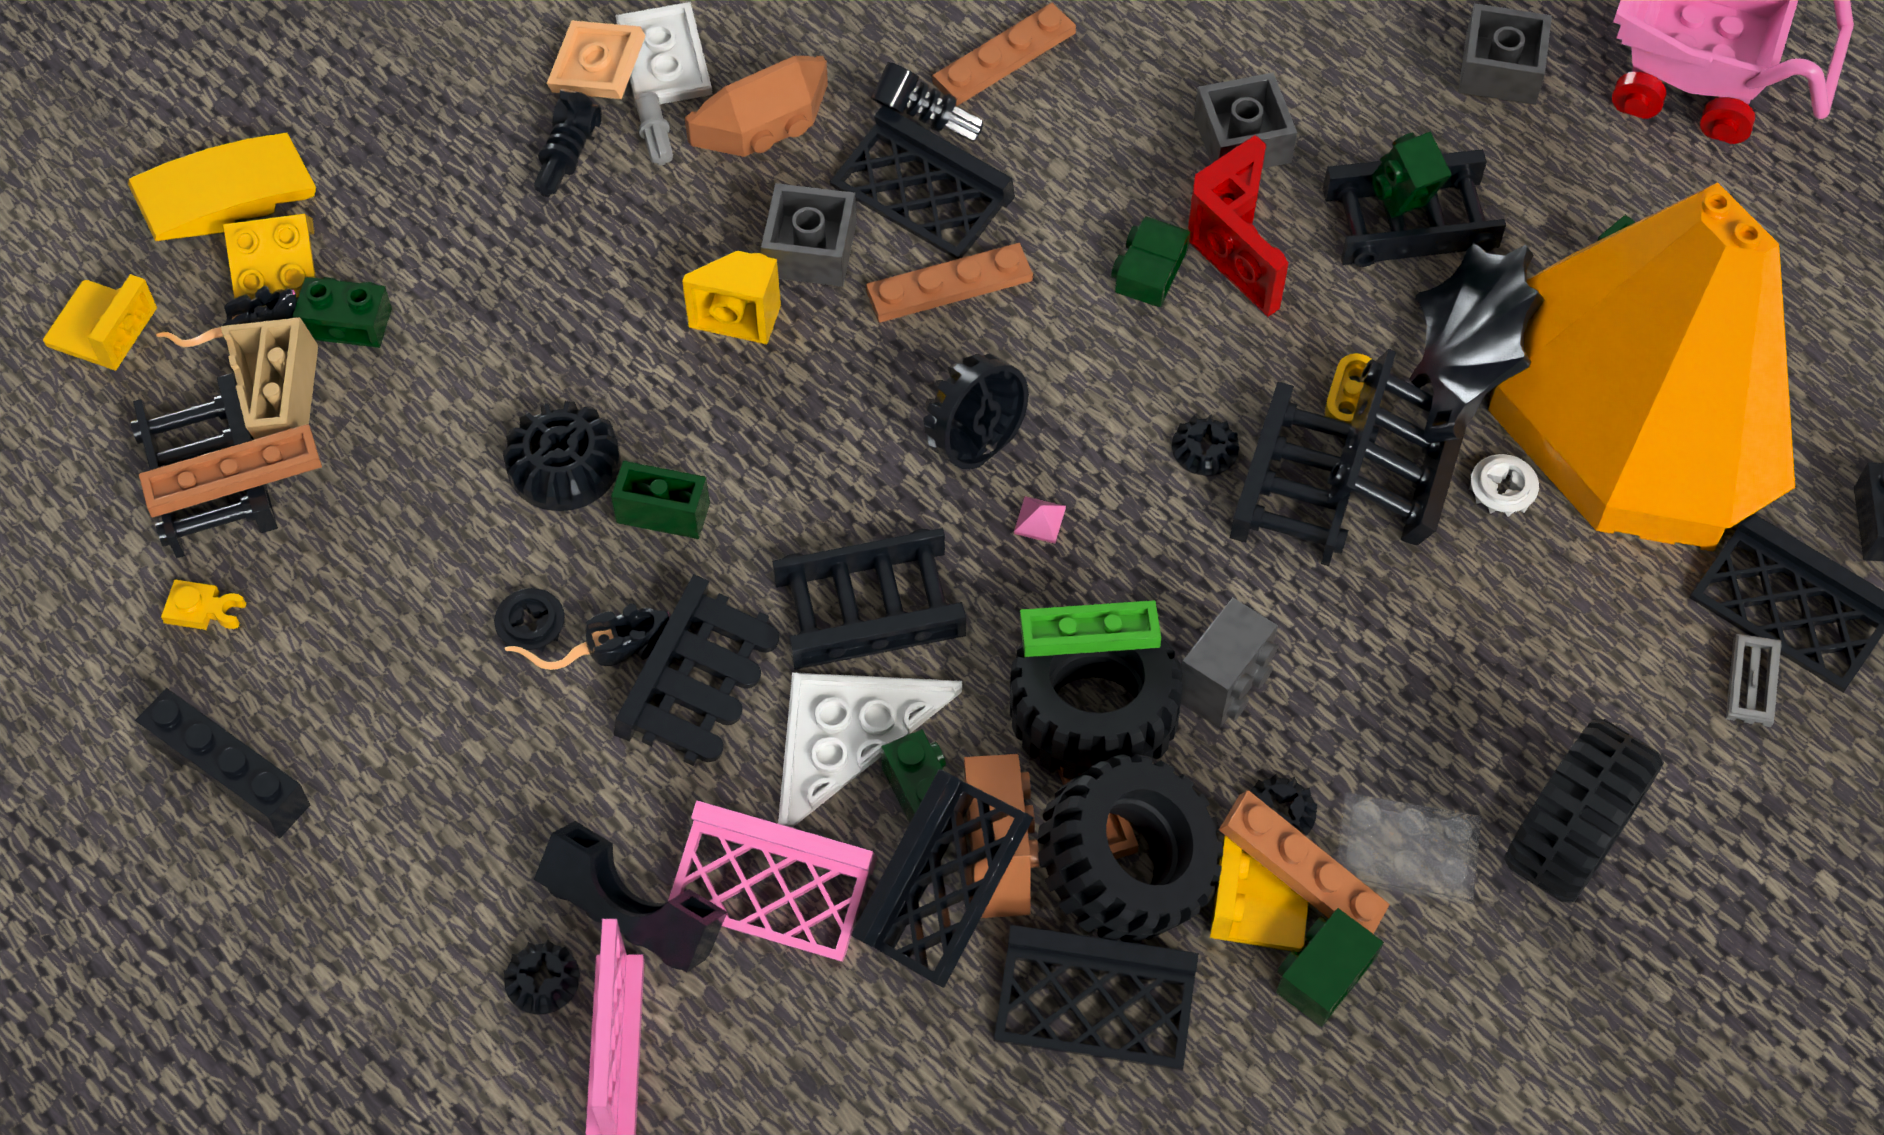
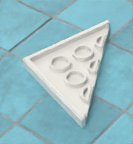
[778,672,962,828]

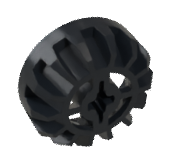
[923,354,1029,469]
[503,401,621,511]

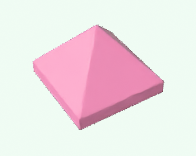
[1014,496,1066,544]

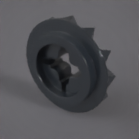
[1172,415,1240,476]
[494,588,565,652]
[1250,774,1317,836]
[504,940,580,1015]

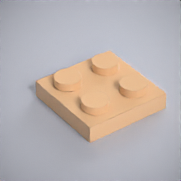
[547,20,645,99]

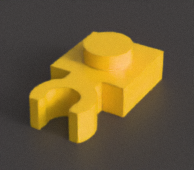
[161,580,246,630]

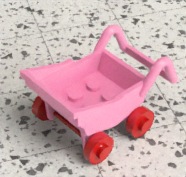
[1612,0,1854,144]

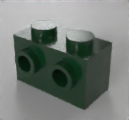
[1371,131,1452,218]
[293,277,392,348]
[611,461,710,539]
[881,729,946,824]
[1276,908,1384,1027]

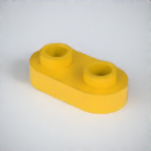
[1325,353,1371,423]

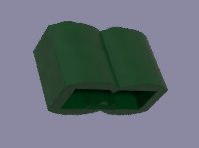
[1111,216,1191,308]

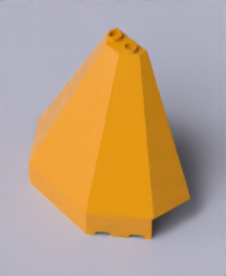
[1488,182,1795,552]

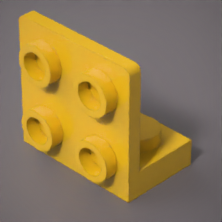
[223,214,316,299]
[43,274,157,371]
[1209,835,1308,952]

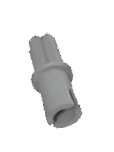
[634,92,673,166]

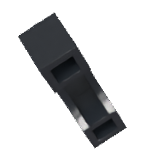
[135,688,310,839]
[534,821,727,973]

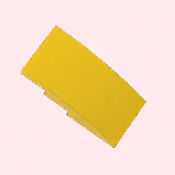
[128,133,316,241]

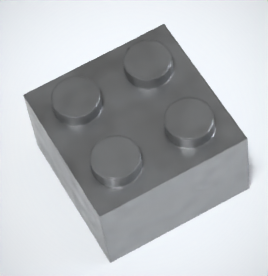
[1458,3,1552,105]
[1194,72,1297,168]
[761,183,857,287]
[1181,597,1278,729]

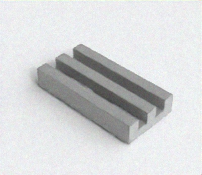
[1726,634,1781,727]

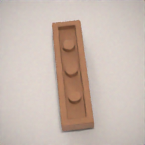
[932,3,1076,106]
[866,243,1033,323]
[139,424,322,518]
[1219,790,1390,934]

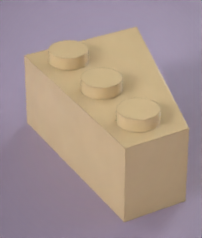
[221,317,318,439]

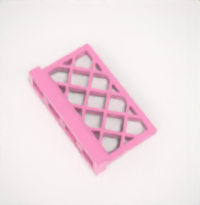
[668,801,878,962]
[585,919,644,1135]

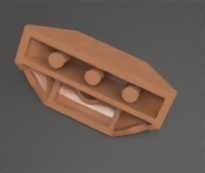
[685,56,828,157]

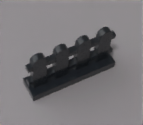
[614,574,779,766]

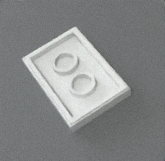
[616,2,713,109]

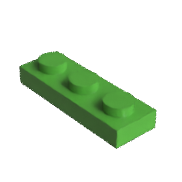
[1020,600,1161,657]

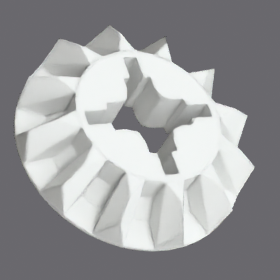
[1469,454,1539,517]

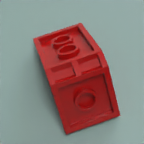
[1188,134,1289,317]

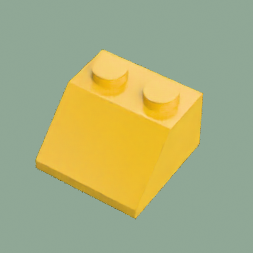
[682,251,781,344]

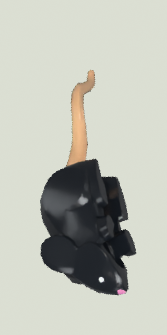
[156,286,297,347]
[505,603,670,670]

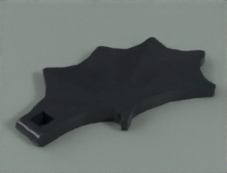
[1409,244,1544,443]

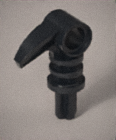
[871,62,983,141]
[534,88,602,197]

